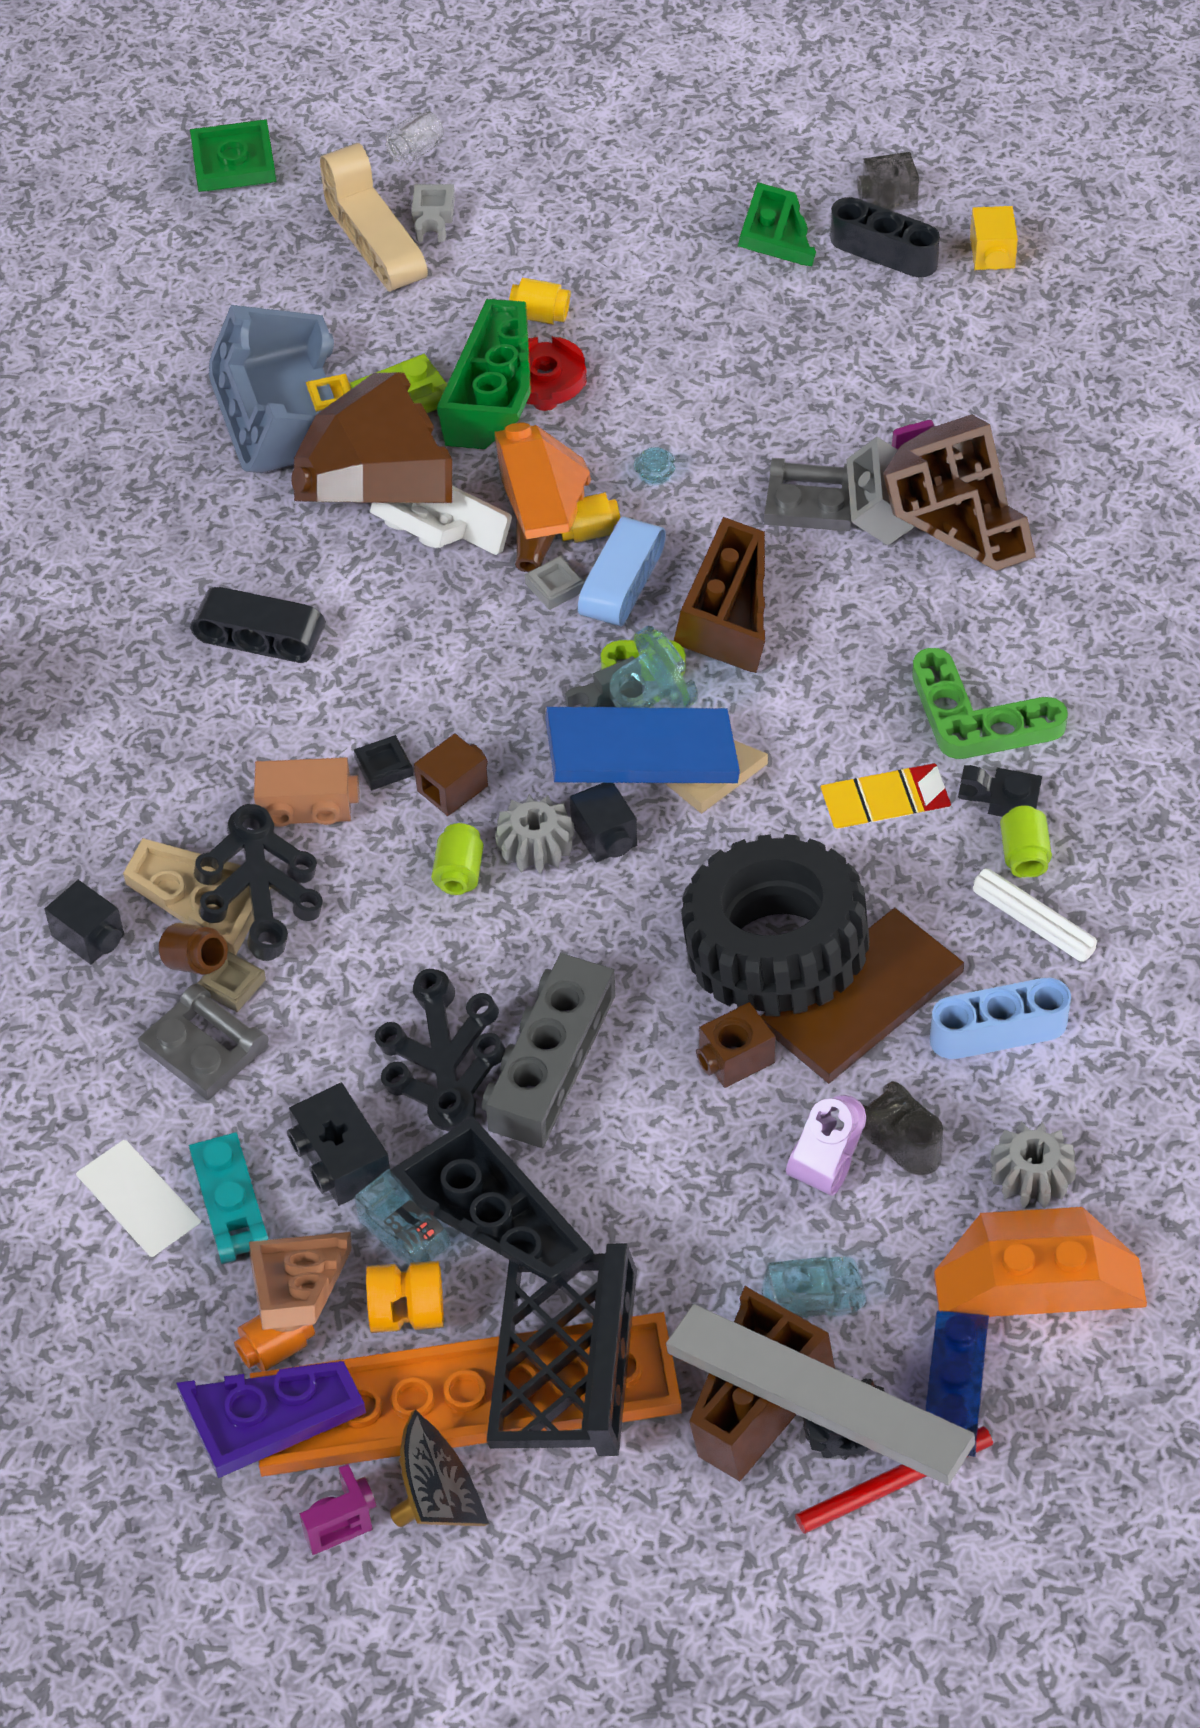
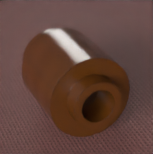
[159,923,228,975]

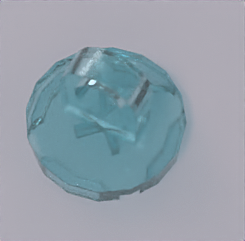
[610,625,698,708]

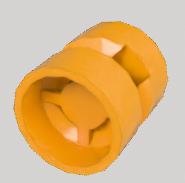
[366,1261,444,1333]

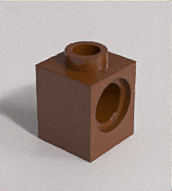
[696,1002,775,1088]

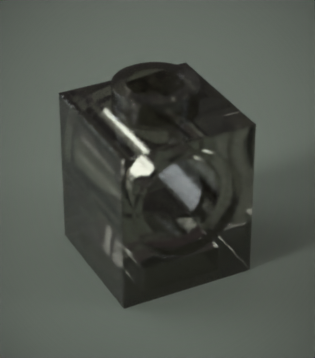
[857,152,919,211]

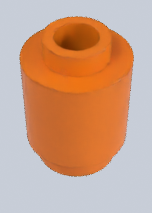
[234,1314,315,1371]

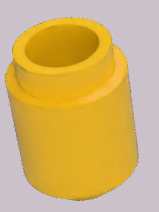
[509,277,571,325]
[561,492,620,543]

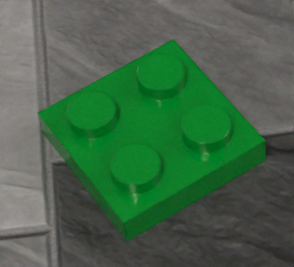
[190,119,277,192]

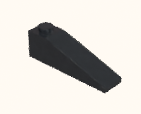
[390,1117,594,1284]

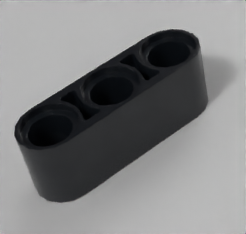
[830,197,940,278]
[190,587,326,663]

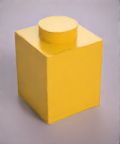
[970,206,1018,270]

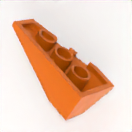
[495,423,591,539]

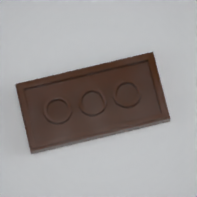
[761,907,964,1084]

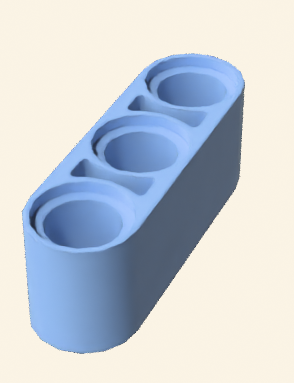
[578,516,666,627]
[930,978,1071,1059]

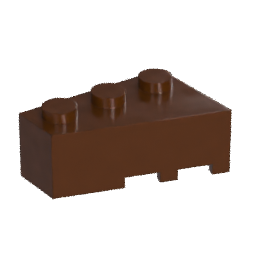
[673,517,765,673]
[689,1286,835,1482]

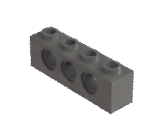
[482,953,616,1148]

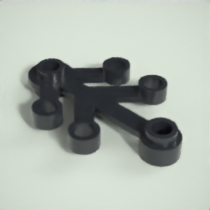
[194,804,323,961]
[375,968,506,1132]

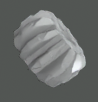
[495,794,574,874]
[990,1121,1077,1209]

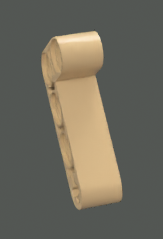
[320,143,428,292]

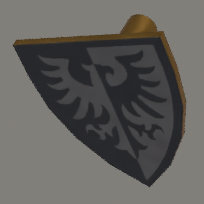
[390,1409,489,1527]

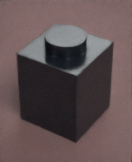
[570,783,638,863]
[44,879,125,965]

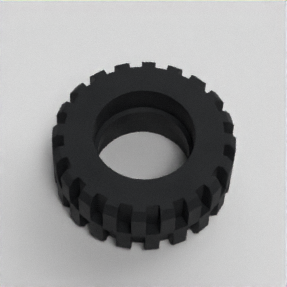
[681,834,869,1016]

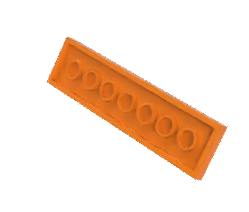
[250,1312,682,1477]

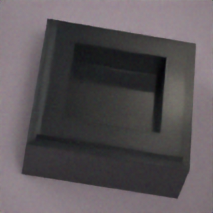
[354,735,414,791]

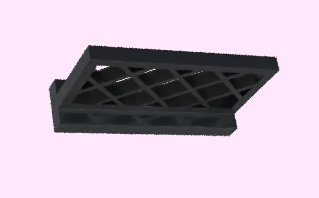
[486,1243,637,1456]

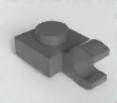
[565,657,642,707]

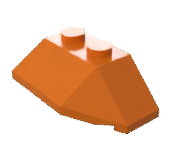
[934,1207,1147,1320]

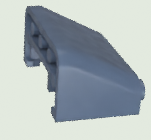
[209,305,334,473]

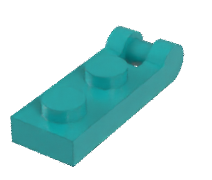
[189,1132,268,1264]

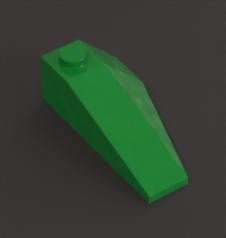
[437,299,531,449]

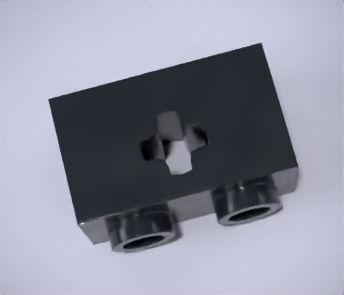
[287,1082,392,1206]

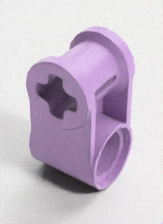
[786,1095,866,1196]

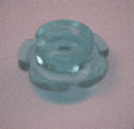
[634,447,675,485]

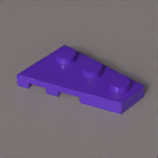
[176,1361,366,1478]

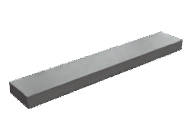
[666,1304,975,1486]

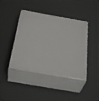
[525,556,585,610]

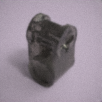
[861,1081,943,1176]

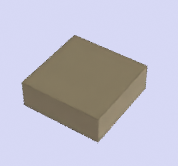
[197,951,266,1012]

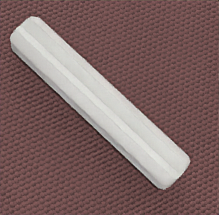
[973,868,1097,962]

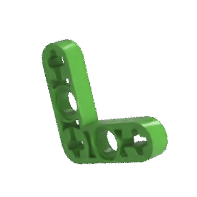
[912,648,1068,759]

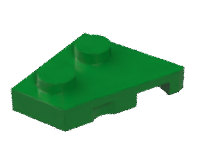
[737,182,816,266]

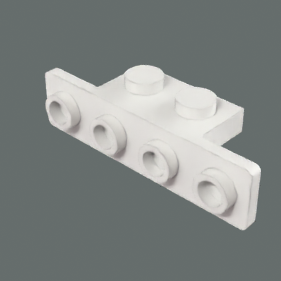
[370,486,512,555]

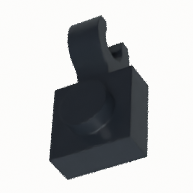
[958,765,1042,817]

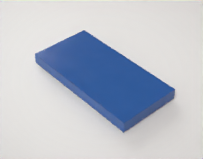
[545,707,740,783]

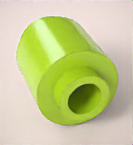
[1000,806,1052,878]
[431,823,484,895]

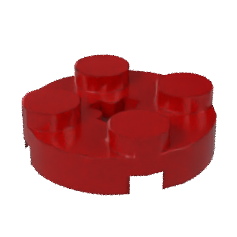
[526,336,587,411]

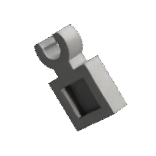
[412,184,455,242]

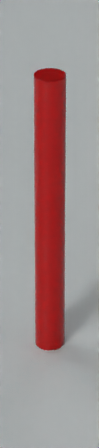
[795,1426,993,1534]

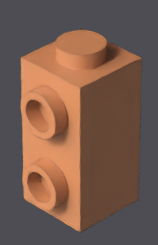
[254,757,360,827]

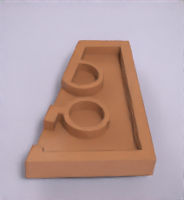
[249,1232,352,1332]

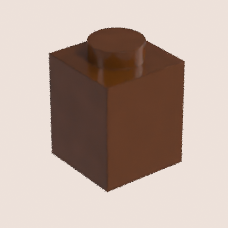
[414,733,488,816]

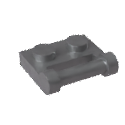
[764,457,851,531]
[138,983,269,1100]

